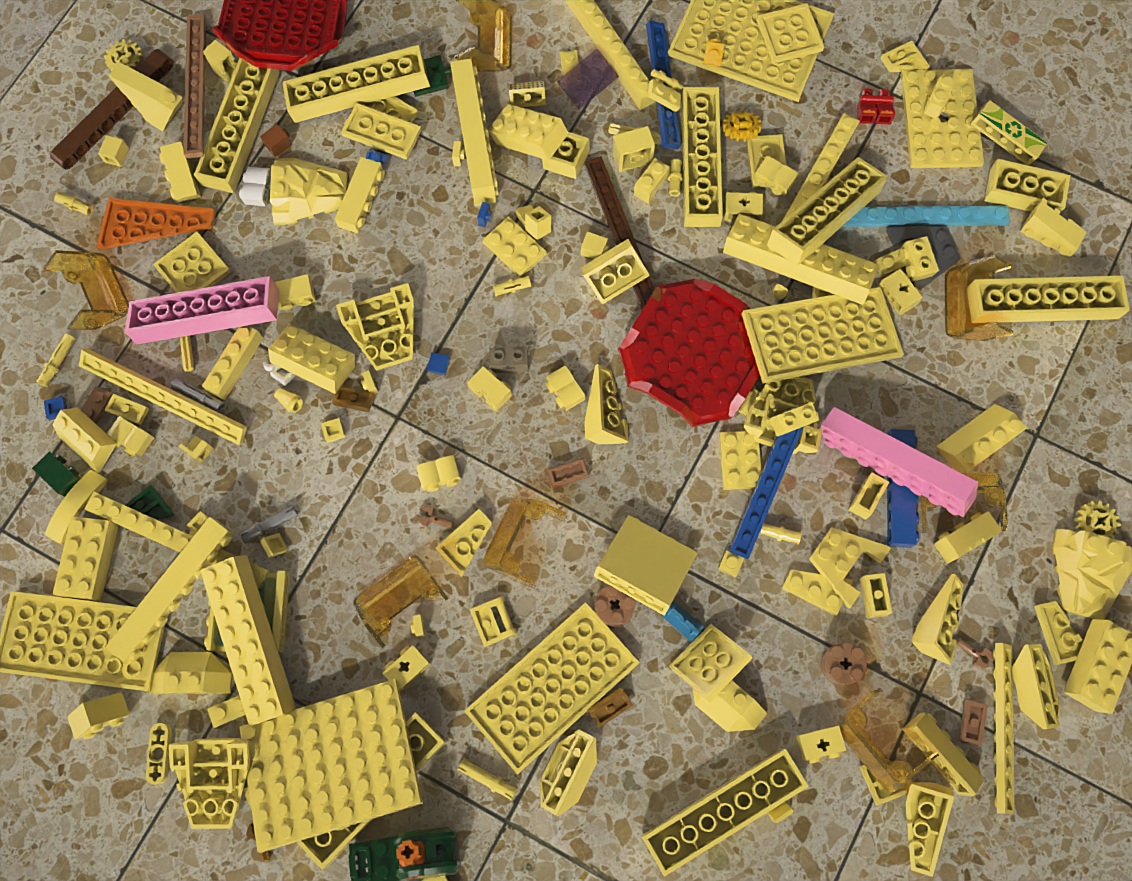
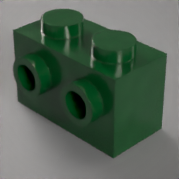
[32,452,81,497]

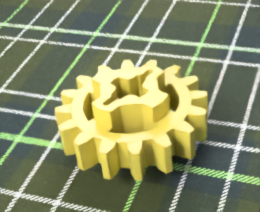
[104,39,145,71]
[1074,501,1121,539]

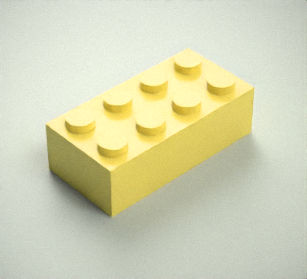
[488,104,569,161]
[984,159,1071,213]
[268,323,355,394]
[53,516,119,602]
[1063,619,1132,714]

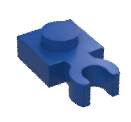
[366,149,391,164]

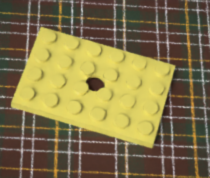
[900,69,984,168]

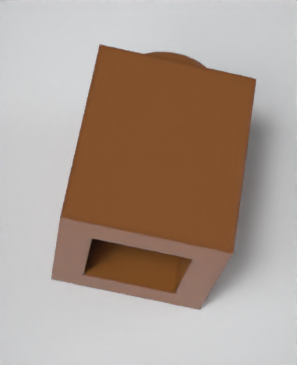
[260,124,292,157]

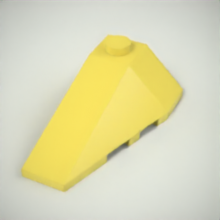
[109,62,182,132]
[585,364,629,444]
[912,574,963,665]
[905,782,954,877]

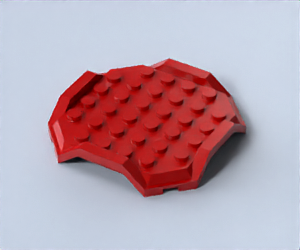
[212,0,348,71]
[618,279,760,428]

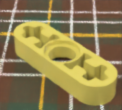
[146,723,172,785]

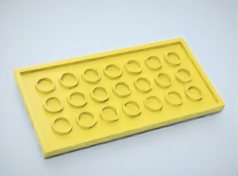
[741,287,904,383]
[0,591,165,692]
[464,602,640,775]

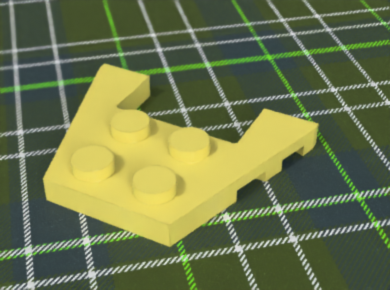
[809,527,891,609]

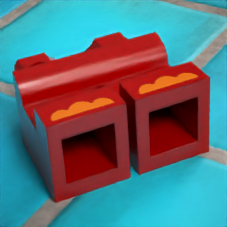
[857,88,895,125]

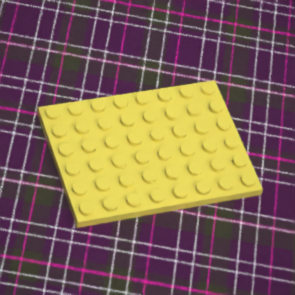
[668,0,835,102]
[239,679,423,853]

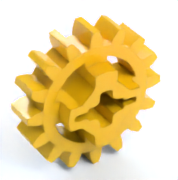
[722,110,761,142]

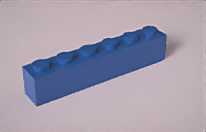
[887,429,919,548]

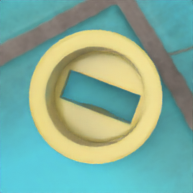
[772,284,789,300]

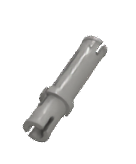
[171,377,225,413]
[239,505,298,544]

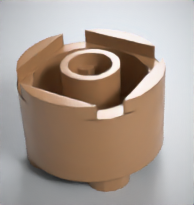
[595,585,635,627]
[821,643,867,686]

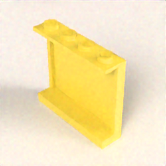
[594,515,698,616]

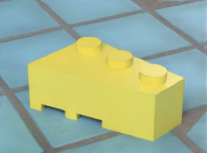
[159,142,201,203]
[934,511,1002,564]

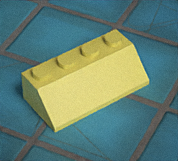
[935,404,1027,474]
[902,712,984,796]

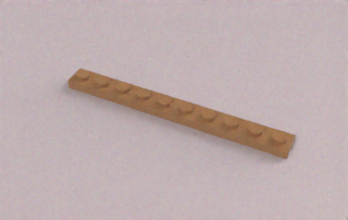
[184,14,206,158]

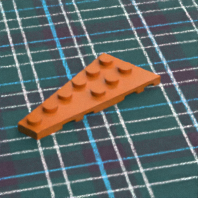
[96,198,216,250]

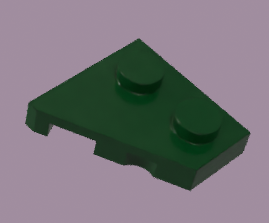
[125,485,175,520]

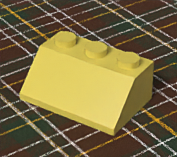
[581,239,650,304]
[53,408,117,473]

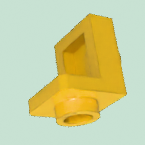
[703,39,724,66]

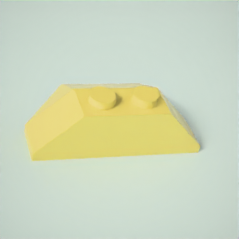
[1012,644,1060,729]
[149,652,232,694]
[692,680,767,732]
[540,729,597,816]

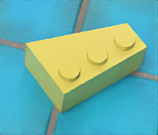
[1020,198,1087,257]

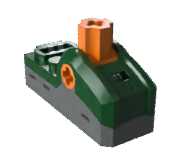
[349,827,461,881]

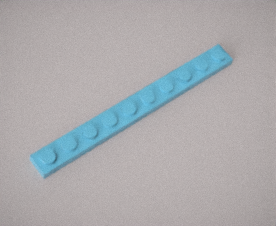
[842,206,1010,227]

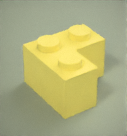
[68,692,130,740]

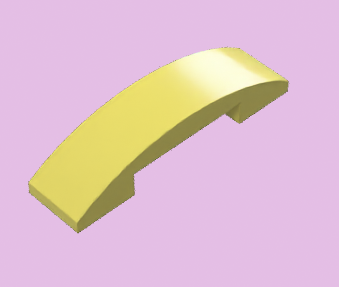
[45,470,108,545]

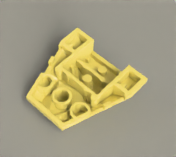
[270,158,348,225]
[336,283,414,371]
[744,376,822,454]
[1052,529,1132,620]
[169,738,250,829]

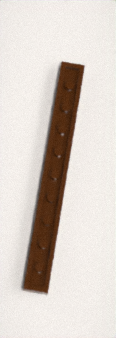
[584,156,655,310]

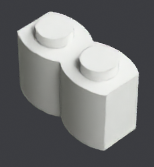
[239,167,271,206]

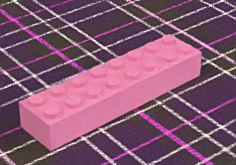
[125,276,279,344]
[821,407,978,517]

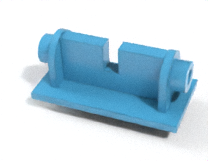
[661,601,704,642]

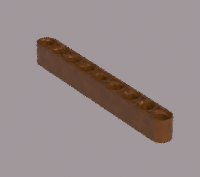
[50,49,174,170]

